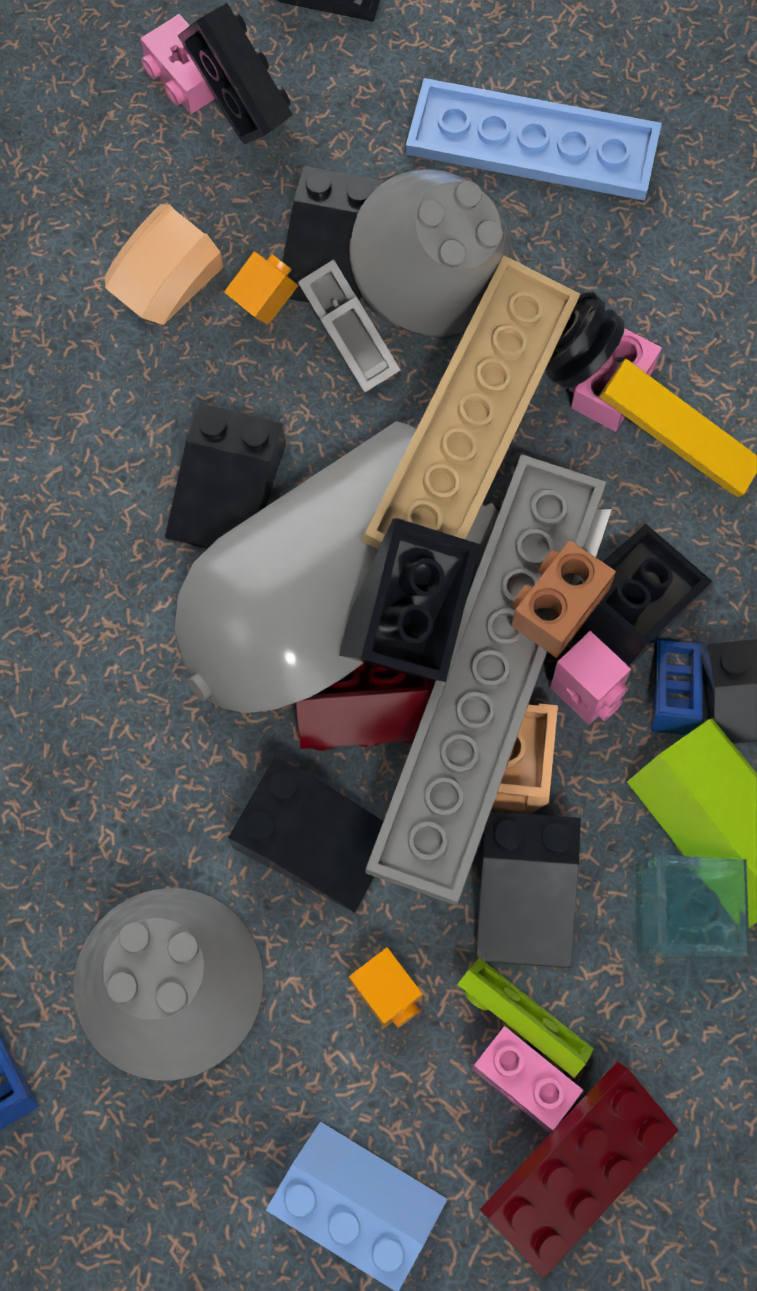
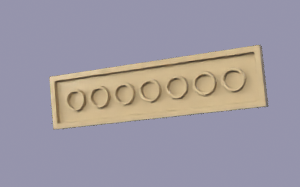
[361,255,580,550]

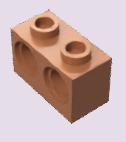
[511,540,616,658]

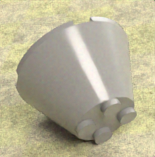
[349,169,513,337]
[73,888,264,1081]

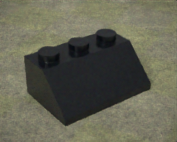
[177,3,293,145]
[701,639,757,744]

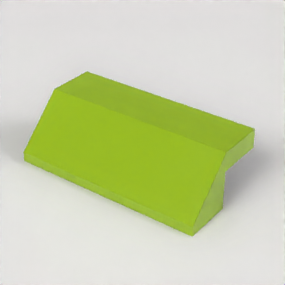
[627,718,757,932]

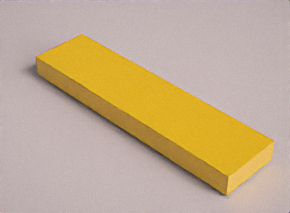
[599,359,757,497]

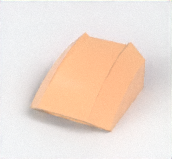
[104,204,223,325]
[491,703,558,814]

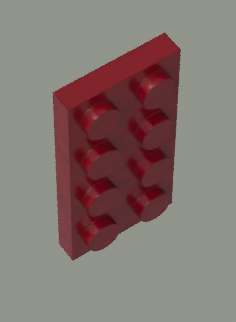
[479,1061,678,1278]

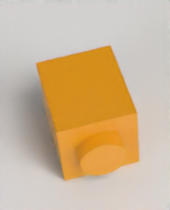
[224,251,299,325]
[349,947,423,1028]

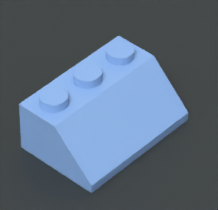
[266,1122,448,1291]

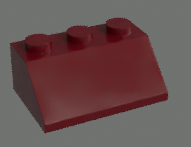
[296,663,435,751]

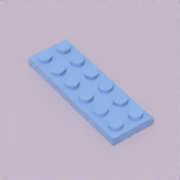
[406,78,662,201]

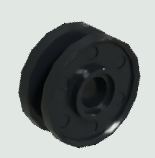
[545,292,624,388]

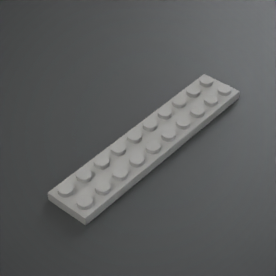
[366,454,606,906]

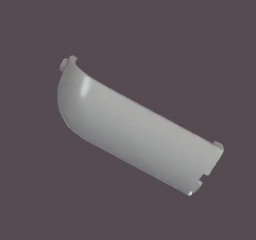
[175,421,499,713]

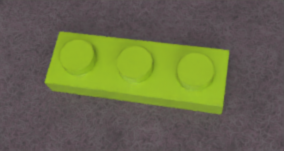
[457,957,594,1078]

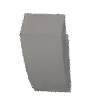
[298,259,401,392]

